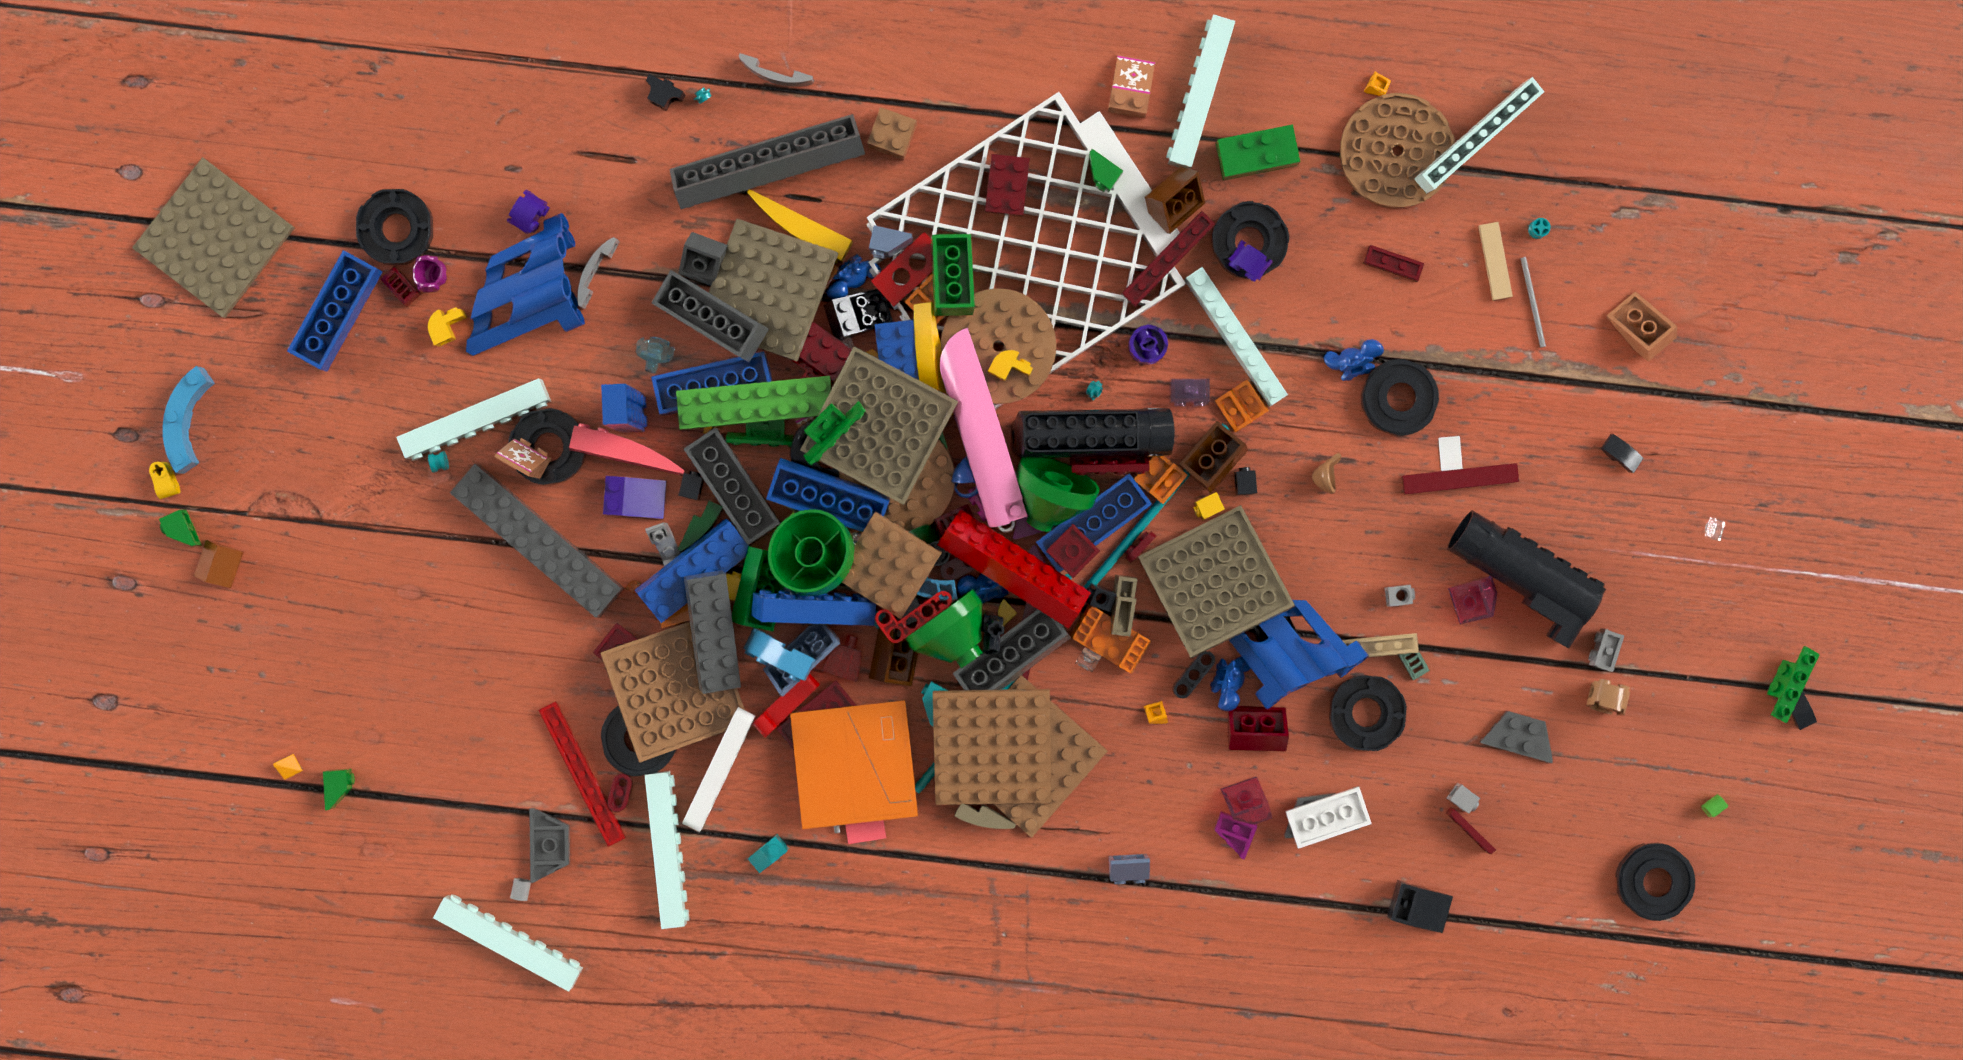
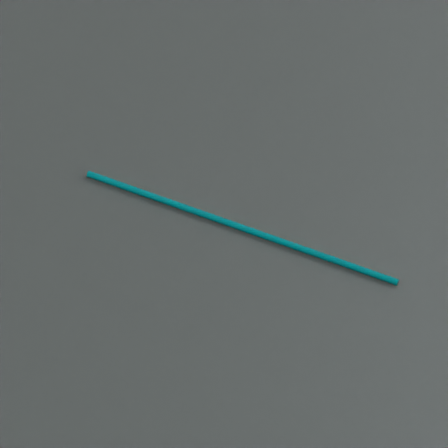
[915,423,1229,794]

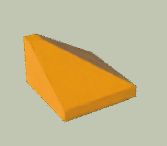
[1364,72,1391,96]
[1144,701,1168,724]
[273,754,303,780]

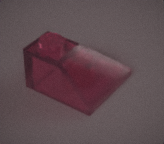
[1448,576,1498,625]
[1221,776,1272,825]

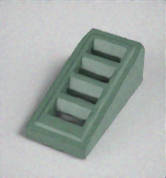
[1398,652,1430,681]

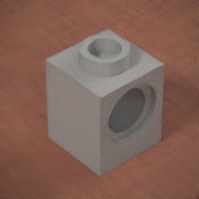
[1384,585,1415,607]
[1446,783,1480,814]

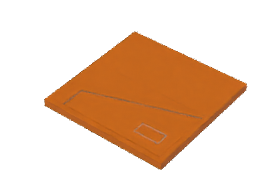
[790,700,918,829]

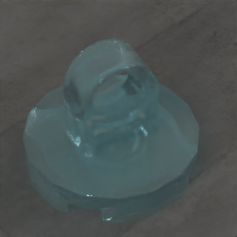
[635,337,675,374]

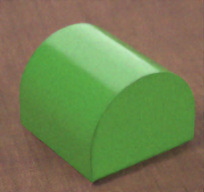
[1701,794,1728,817]

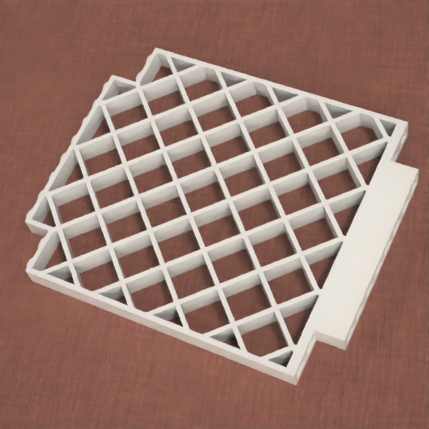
[866,92,1186,410]

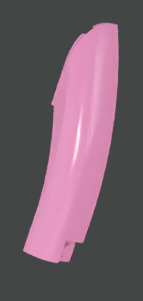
[940,328,1027,527]

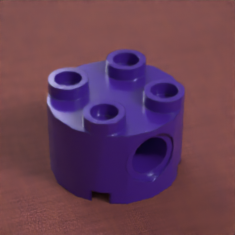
[507,190,550,234]
[1228,240,1273,282]
[1128,324,1168,365]

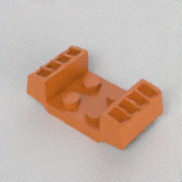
[1070,604,1151,674]

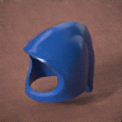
[951,456,978,498]

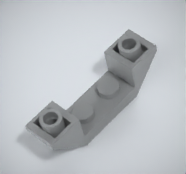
[645,522,681,566]

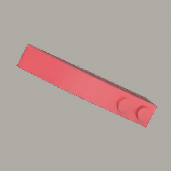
[569,423,684,476]

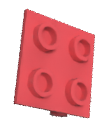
[845,820,886,844]

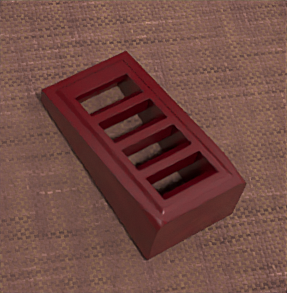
[381,266,421,307]
[933,504,974,538]

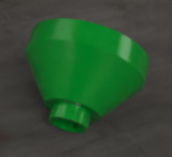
[1015,458,1099,532]
[768,509,854,596]
[905,589,983,668]

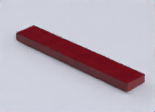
[1121,211,1215,307]
[1402,463,1519,495]

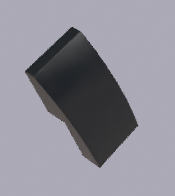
[1601,434,1644,473]
[1792,691,1817,730]

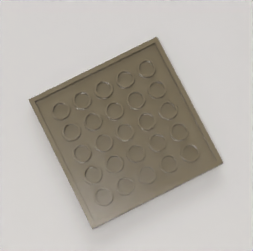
[132,157,295,318]
[709,219,838,361]
[801,346,958,505]
[1138,505,1295,658]

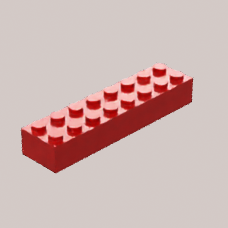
[938,510,1091,629]

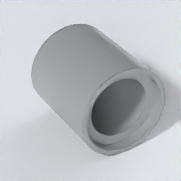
[510,878,531,901]

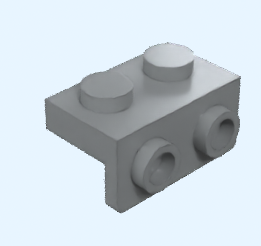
[1588,628,1624,672]

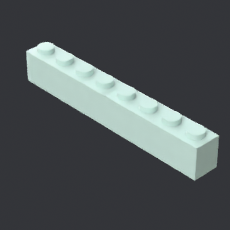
[1166,14,1235,169]
[1415,77,1544,194]
[1184,267,1288,407]
[396,379,551,461]
[645,771,689,929]
[433,894,583,991]

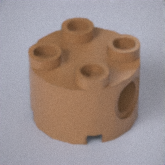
[1586,679,1630,716]

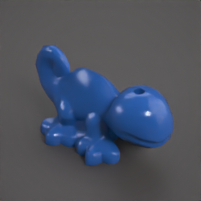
[825,254,881,300]
[1324,339,1384,381]
[957,573,1009,604]
[1210,656,1251,711]

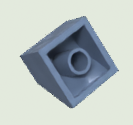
[869,225,913,260]
[1109,854,1150,884]

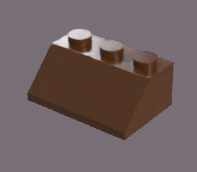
[1145,167,1205,234]
[1179,421,1248,493]
[869,622,918,686]

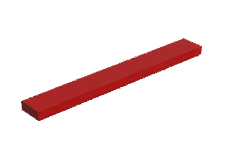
[538,701,626,847]

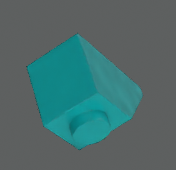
[921,681,950,727]
[747,834,789,873]

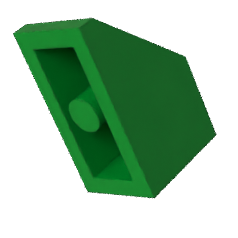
[1089,149,1123,193]
[159,510,202,546]
[323,769,355,810]

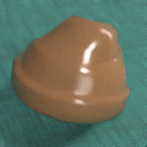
[1312,453,1342,494]

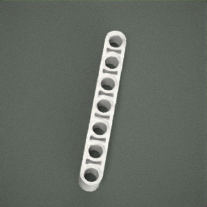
[682,707,756,832]

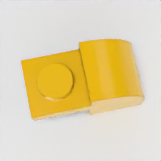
[428,308,467,347]
[988,350,1033,381]

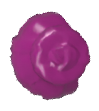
[413,255,447,293]

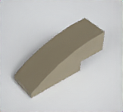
[1111,574,1137,637]
[954,804,1016,829]

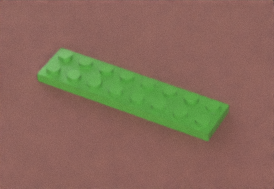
[676,376,832,430]

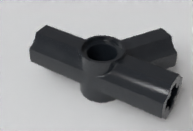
[982,611,1005,655]

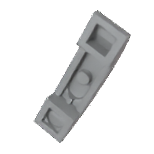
[739,53,814,87]
[578,237,620,309]

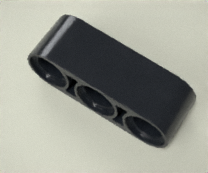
[1172,651,1215,699]

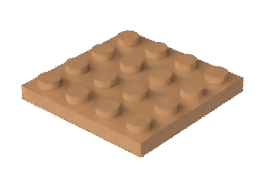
[842,512,942,619]

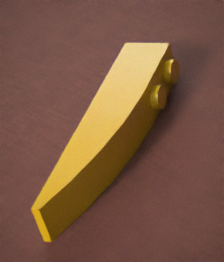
[747,189,853,264]
[914,302,953,416]

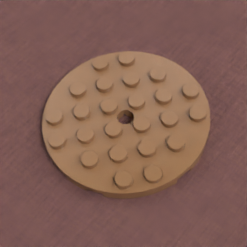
[1340,93,1455,208]
[941,288,1056,404]
[839,439,955,531]

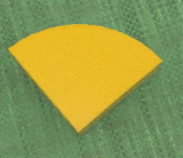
[998,600,1017,625]

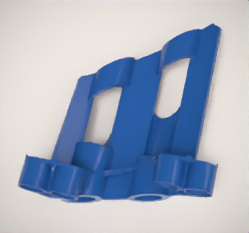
[466,213,585,356]
[1229,600,1369,709]

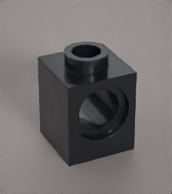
[1234,467,1257,495]
[678,471,704,501]
[1086,583,1117,612]

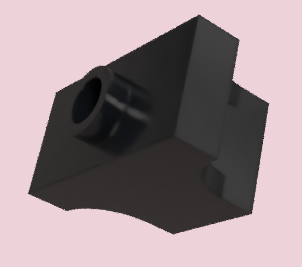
[646,74,686,111]

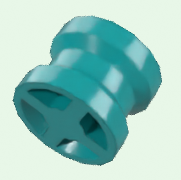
[1528,218,1551,239]
[428,451,449,473]

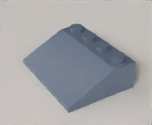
[763,624,840,697]

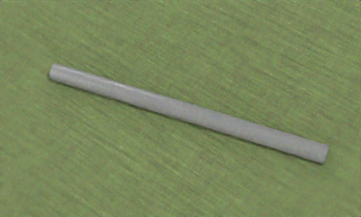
[1520,257,1546,348]

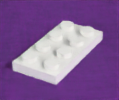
[1285,786,1372,849]

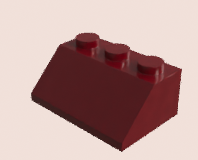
[1227,706,1289,751]

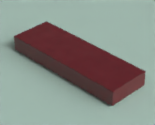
[1363,245,1424,282]
[1446,807,1496,855]

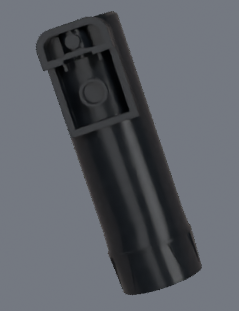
[1011,408,1175,458]
[1447,510,1606,649]

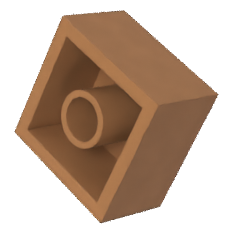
[867,107,917,160]

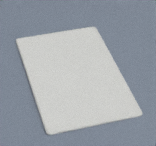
[1438,436,1463,471]

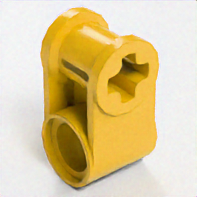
[149,462,180,499]

